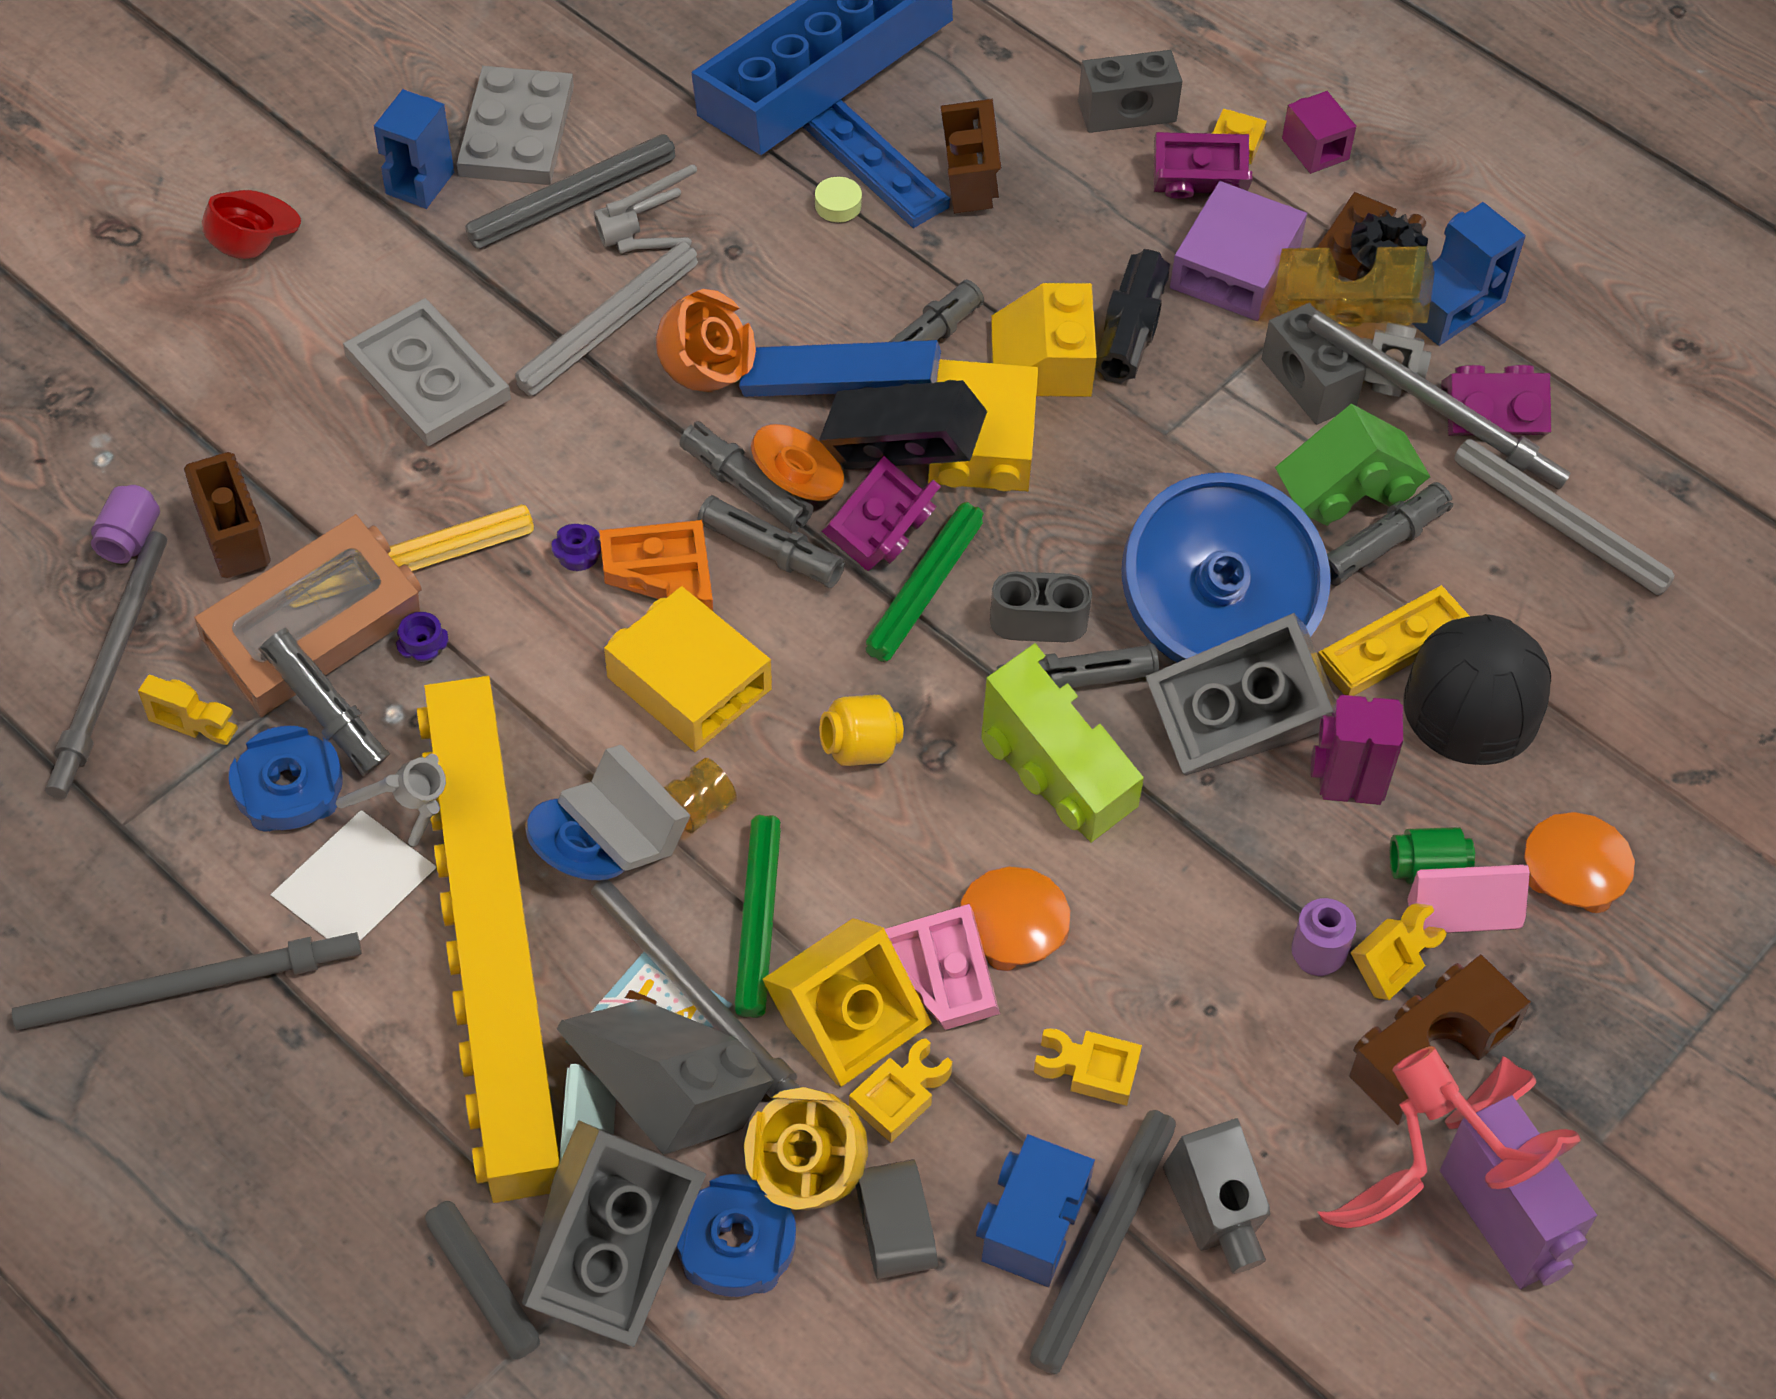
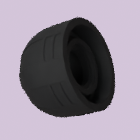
[1404,614,1551,765]

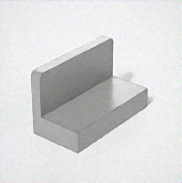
[558,745,691,871]

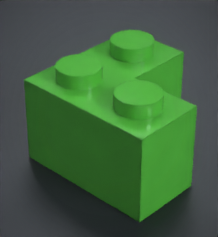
[1275,403,1430,526]

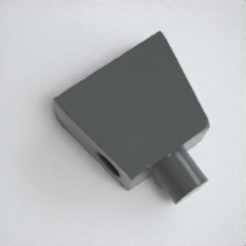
[1163,1118,1270,1274]

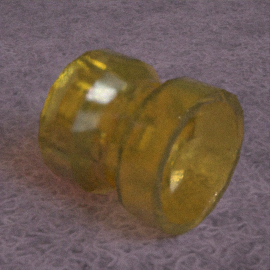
[663,758,737,833]

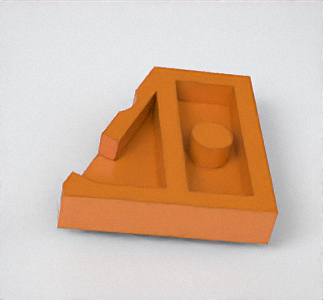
[599,520,713,611]

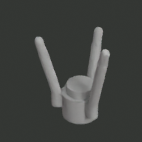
[593,165,697,254]
[336,754,446,847]

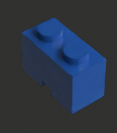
[374,89,454,209]
[976,1134,1095,1288]

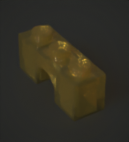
[1274,246,1435,327]

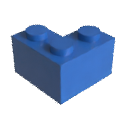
[1398,202,1526,346]

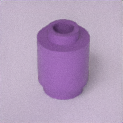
[91,485,160,564]
[1291,898,1356,976]

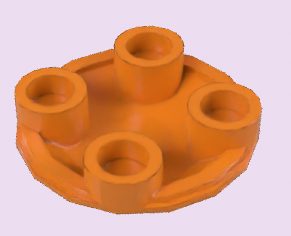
[1524,812,1635,913]
[961,866,1071,971]

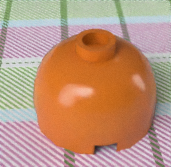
[655,289,756,392]

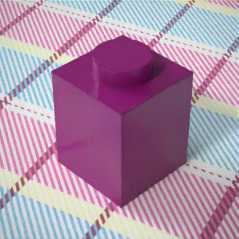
[1282,91,1357,174]

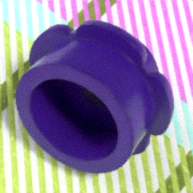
[551,524,601,571]
[396,612,449,662]

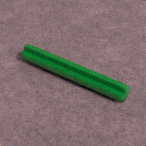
[866,502,984,662]
[735,814,781,1018]

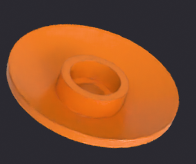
[751,424,844,501]

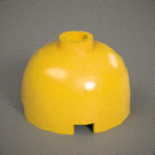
[744,1087,868,1210]

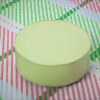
[815,177,862,222]

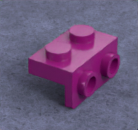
[1154,132,1252,199]
[1441,365,1552,436]
[821,456,941,571]

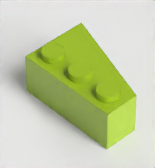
[981,643,1144,843]

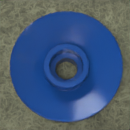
[525,799,625,880]

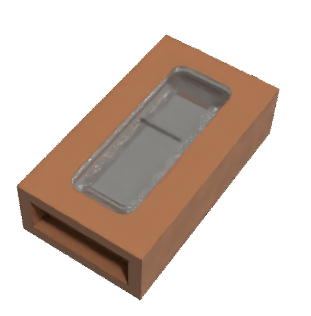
[194,514,422,718]

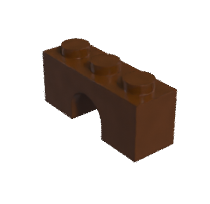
[1349,954,1531,1125]

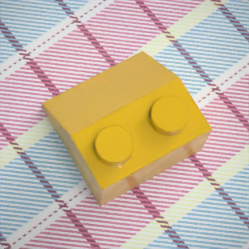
[991,283,1097,397]
[762,918,932,1087]

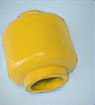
[819,695,904,766]

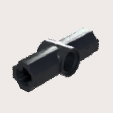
[1095,249,1170,384]

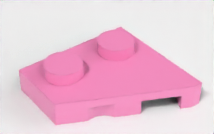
[885,904,1000,1030]

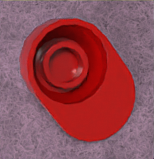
[202,190,301,259]

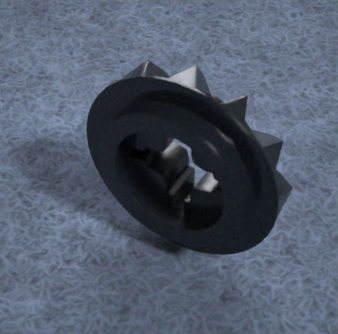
[1350,209,1428,274]

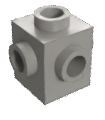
[1361,322,1432,397]

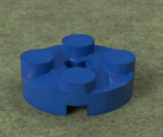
[229,726,343,832]
[676,1174,796,1297]

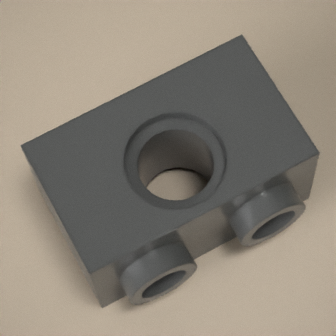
[1078,50,1183,133]
[1261,303,1366,425]

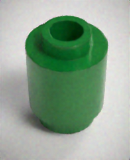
[1389,827,1475,884]

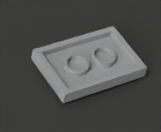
[457,66,574,185]
[343,298,511,446]

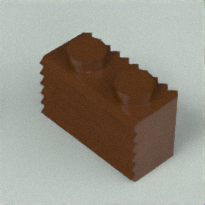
[184,452,271,578]

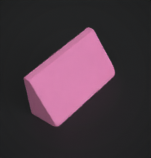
[1407,865,1530,933]

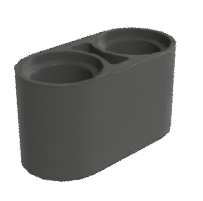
[989,571,1092,643]
[856,1159,938,1280]

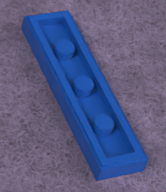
[802,99,950,229]
[739,340,941,397]

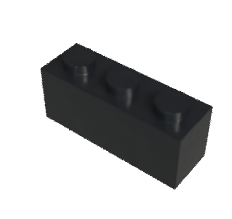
[819,380,987,469]

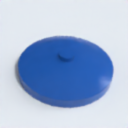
[1121,473,1331,663]

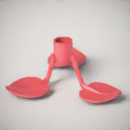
[1317,1046,1581,1228]

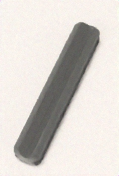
[425,1201,540,1359]

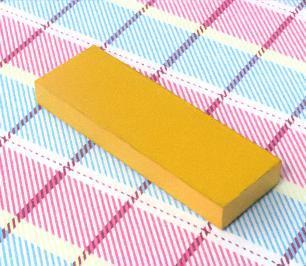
[1318,585,1470,696]

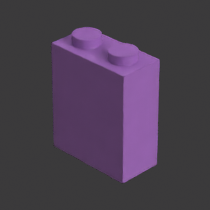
[1170,181,1307,321]
[1440,1095,1597,1290]

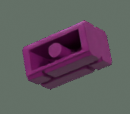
[1311,695,1403,805]

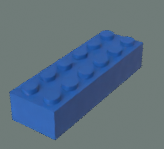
[691,0,953,155]

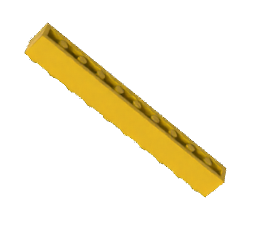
[417,676,560,1203]

